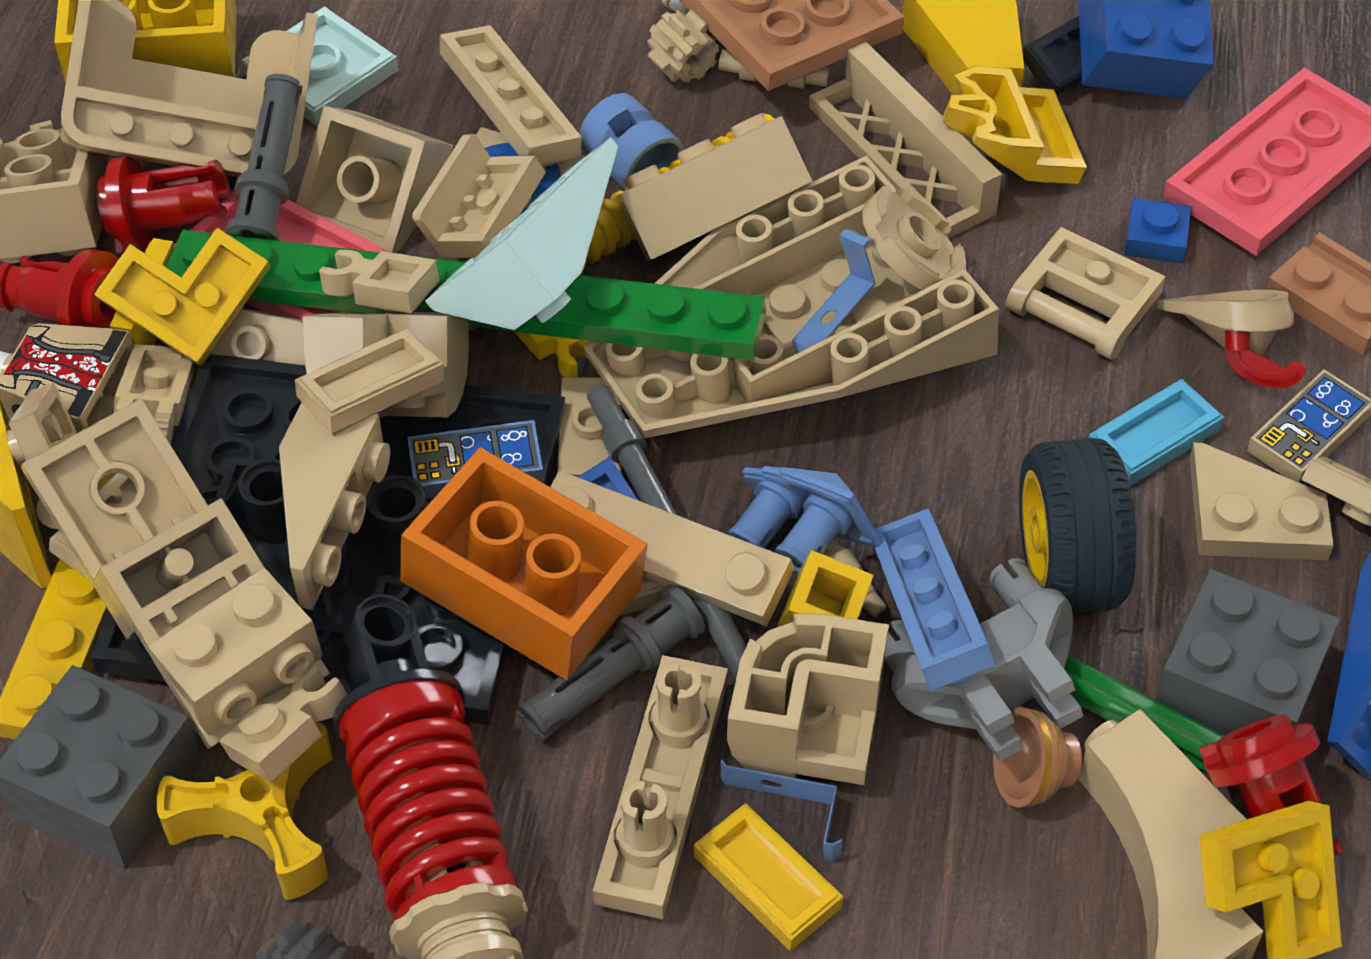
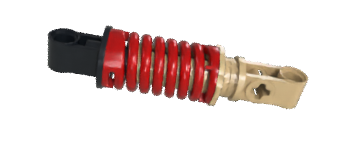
[333,594,528,959]

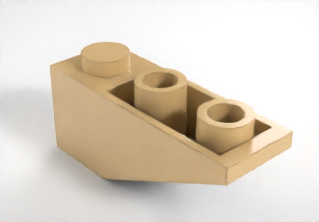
[279,403,390,610]

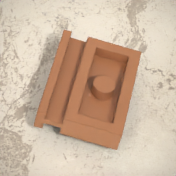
[1266,232,1371,356]

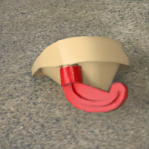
[1157,289,1306,388]

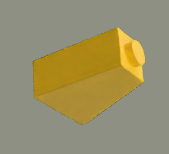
[901,0,1024,95]

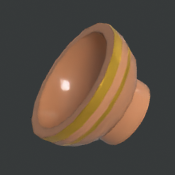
[993,707,1082,808]

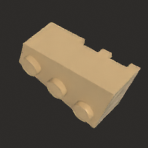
[616,113,813,261]

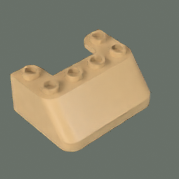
[61,0,318,178]

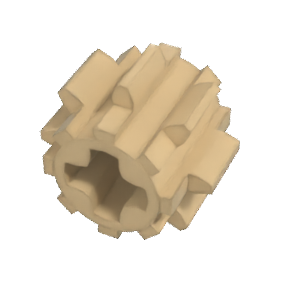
[647,9,719,82]

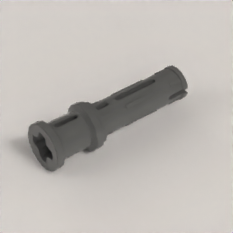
[225,74,303,241]
[517,584,705,742]

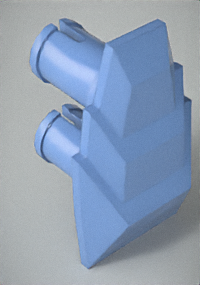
[727,466,882,574]

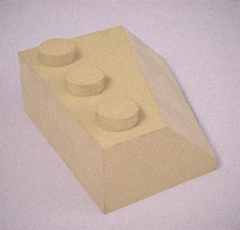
[0,120,108,264]

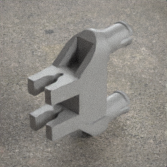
[885,558,1084,761]

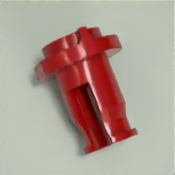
[97,156,231,254]
[0,249,119,329]
[1199,714,1342,856]

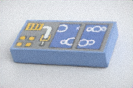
[407,420,544,499]

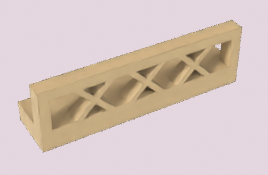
[809,41,1002,239]

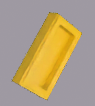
[694,803,843,952]

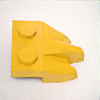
[943,66,1087,184]

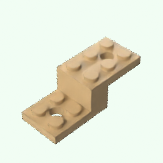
[21,398,330,749]

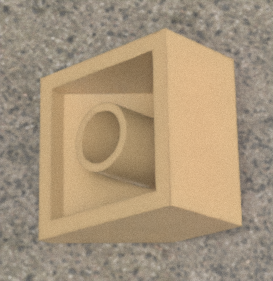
[296,106,453,253]

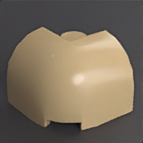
[303,312,469,418]
[727,614,889,785]

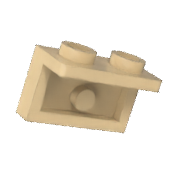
[412,134,546,258]
[147,567,322,735]

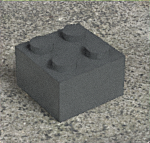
[1155,568,1340,735]
[0,665,203,869]

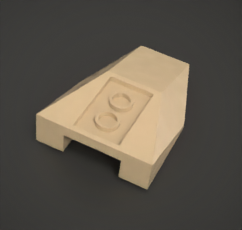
[584,155,999,438]

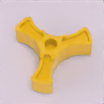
[157,722,333,900]

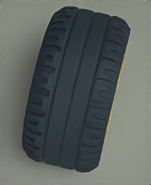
[1019,438,1136,614]

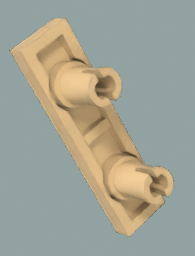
[593,655,728,919]

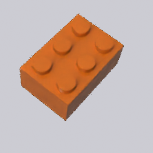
[400,447,648,681]

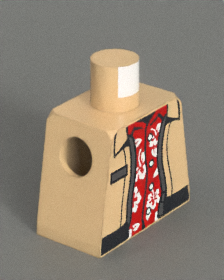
[0,323,133,433]

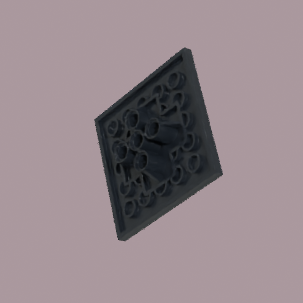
[91,354,566,725]

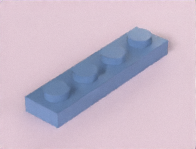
[874,508,997,691]

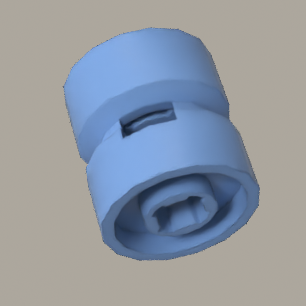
[579,93,685,191]

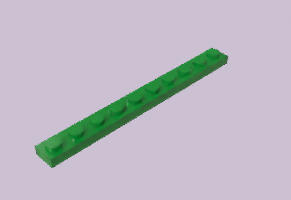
[166,230,767,361]

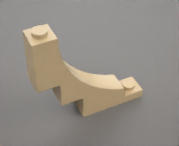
[1078,709,1263,959]

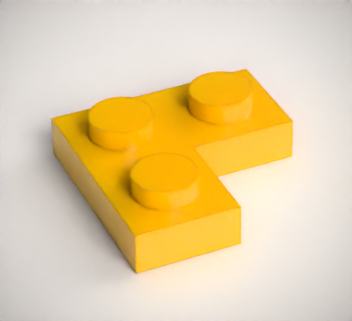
[94,228,271,366]
[1199,801,1342,959]

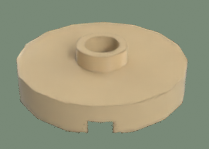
[862,185,966,290]

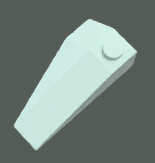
[425,137,618,330]

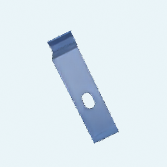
[791,229,876,352]
[720,760,843,863]

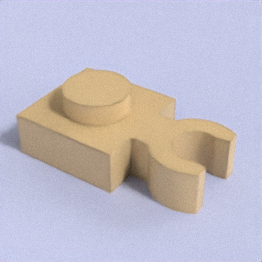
[319,250,440,314]
[219,666,348,783]

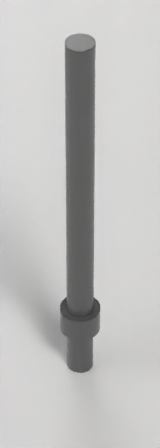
[587,385,746,682]

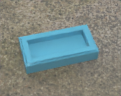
[1088,379,1224,486]

